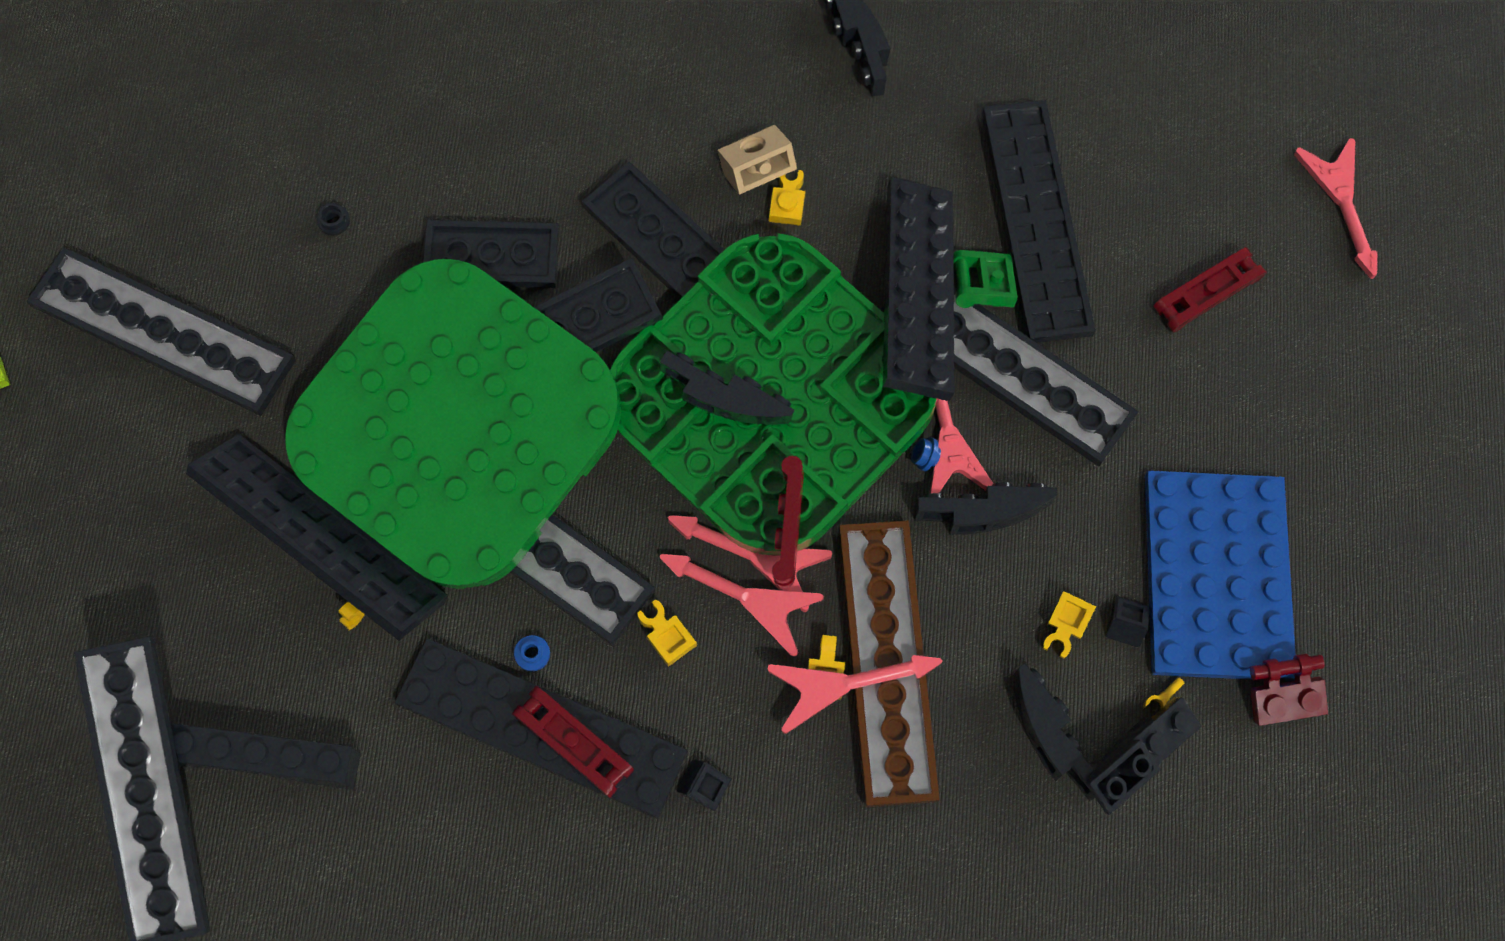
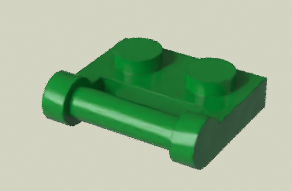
[953,250,1018,308]

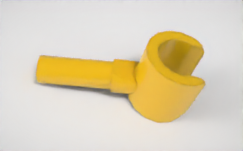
[1143,677,1184,708]

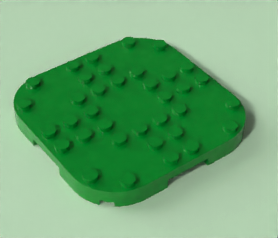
[610,233,937,556]
[286,259,622,589]

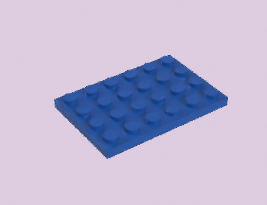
[1145,471,1296,681]

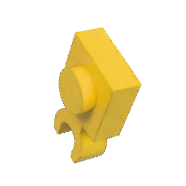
[769,170,805,226]
[1043,591,1096,659]
[637,599,697,667]

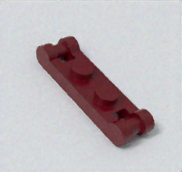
[1153,247,1267,333]
[772,456,804,588]
[512,686,634,798]

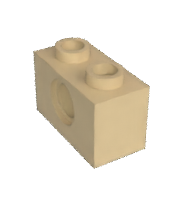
[718,125,797,195]

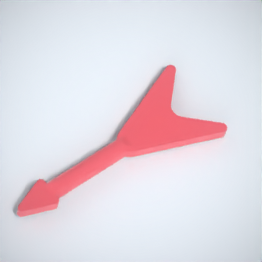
[1294,138,1377,279]
[929,399,993,494]
[668,515,832,612]
[660,554,824,656]
[767,655,942,734]

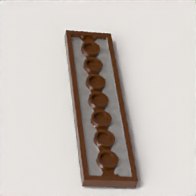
[839,520,940,807]

